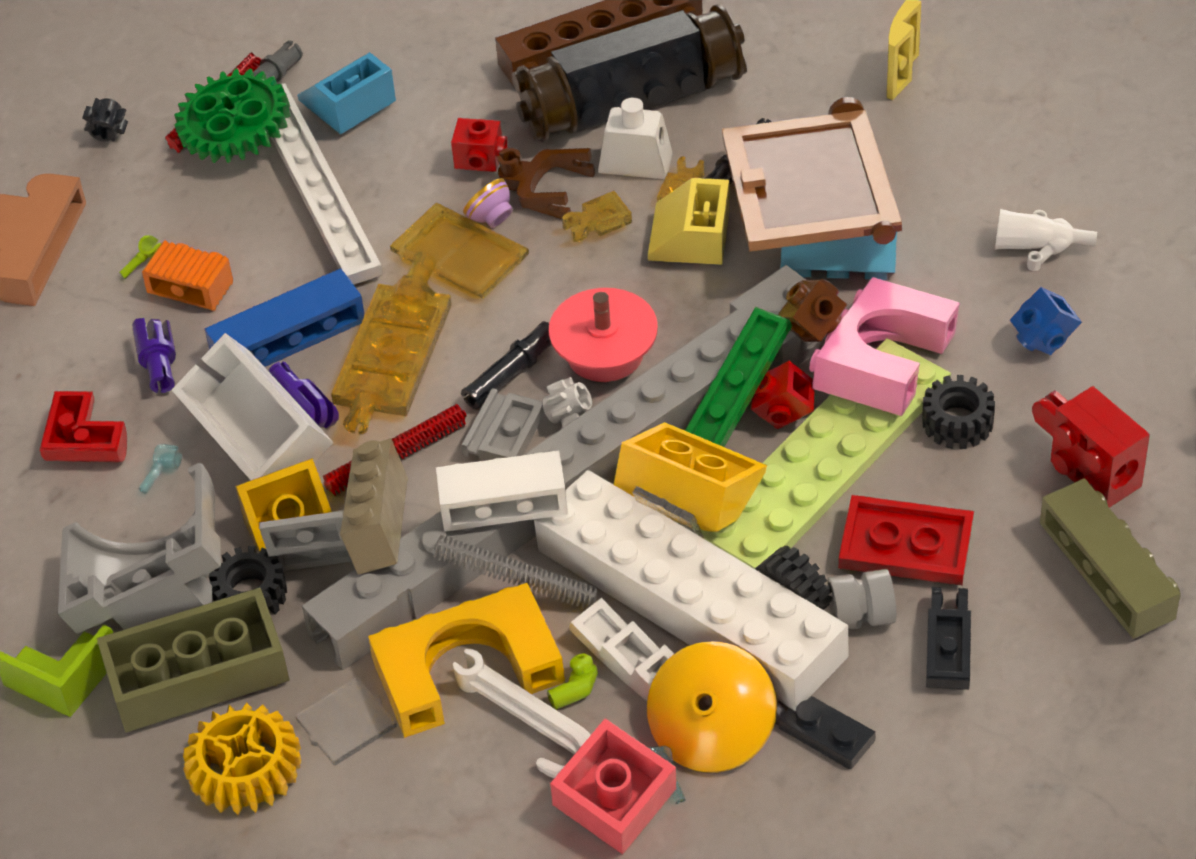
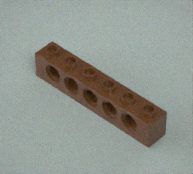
[495,0,703,89]

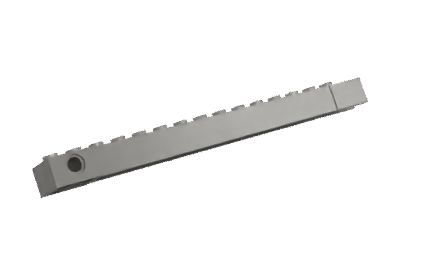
[302,265,837,671]

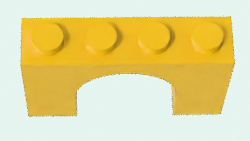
[368,583,565,738]

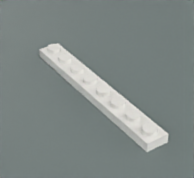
[272,83,383,285]

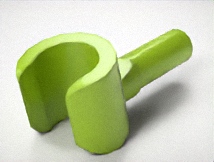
[119,235,161,279]

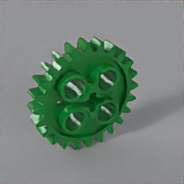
[174,68,291,163]

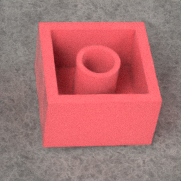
[550,718,676,855]

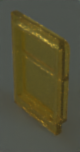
[390,202,529,299]

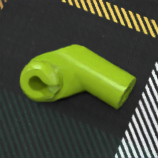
[547,653,598,710]

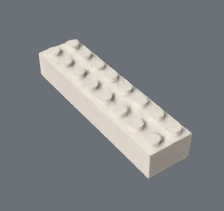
[534,470,849,711]

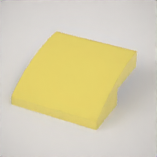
[887,0,921,100]

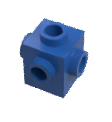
[1010,287,1082,355]

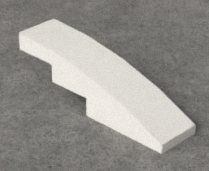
[569,597,712,711]

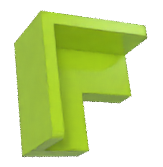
[0,625,113,718]

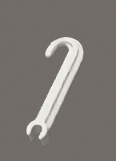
[453,649,591,778]

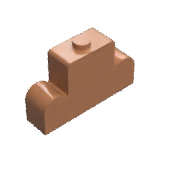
[0,173,86,306]

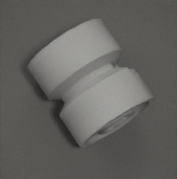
[827,569,897,630]

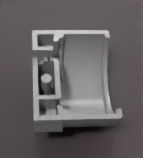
[58,463,221,634]

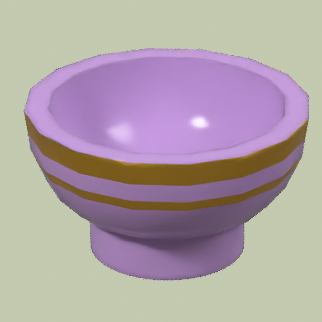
[463,178,513,228]

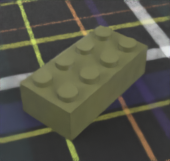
[97,587,290,733]

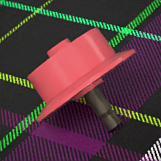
[549,288,658,382]

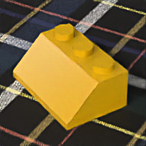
[614,422,767,532]

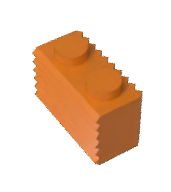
[142,240,233,310]

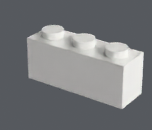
[436,450,568,532]

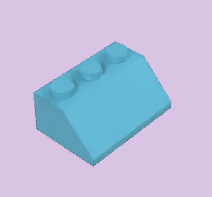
[781,232,897,280]

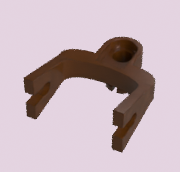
[497,148,595,222]

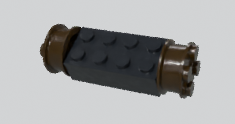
[512,4,747,143]

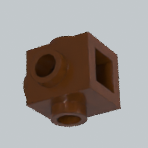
[778,279,847,342]

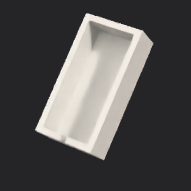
[172,333,334,480]

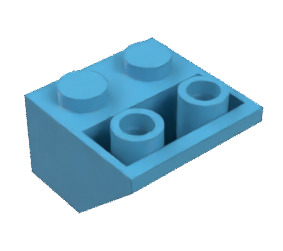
[297,52,396,134]

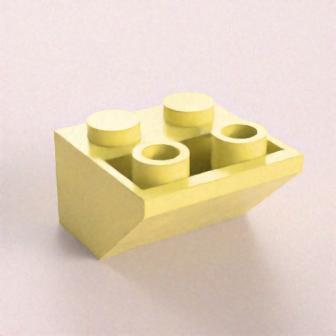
[648,178,730,265]

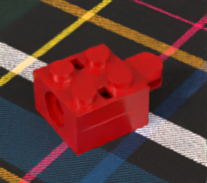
[1032,386,1150,508]

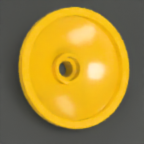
[647,641,777,773]

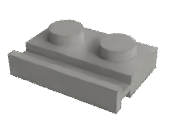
[461,388,545,461]

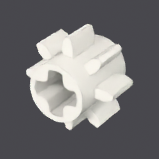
[543,377,592,428]

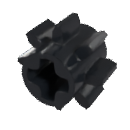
[82,98,128,142]

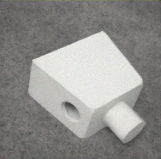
[598,98,673,180]

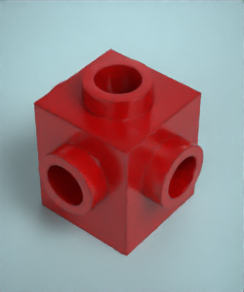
[451,118,508,172]
[751,361,815,429]

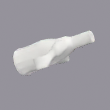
[995,209,1097,271]

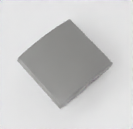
[259,511,352,571]

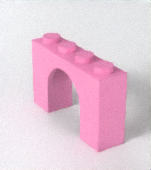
[809,277,960,416]

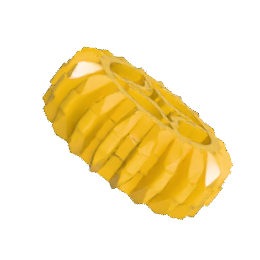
[183,702,302,815]

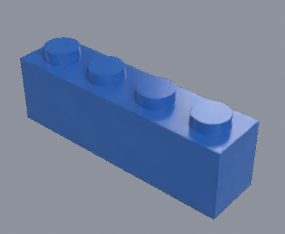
[204,268,366,367]

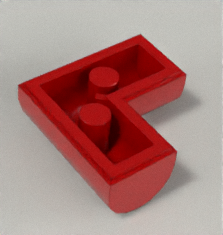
[39,391,127,462]

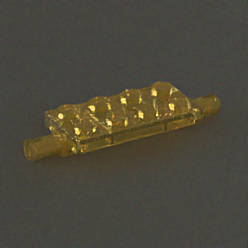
[331,252,452,435]

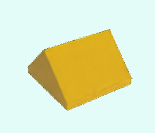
[235,458,332,553]

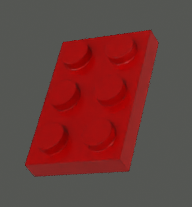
[838,495,974,586]

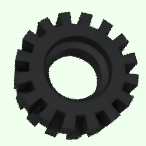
[922,375,995,449]
[209,546,287,614]
[755,546,832,610]

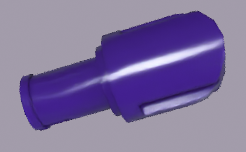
[132,318,176,393]
[268,361,339,428]

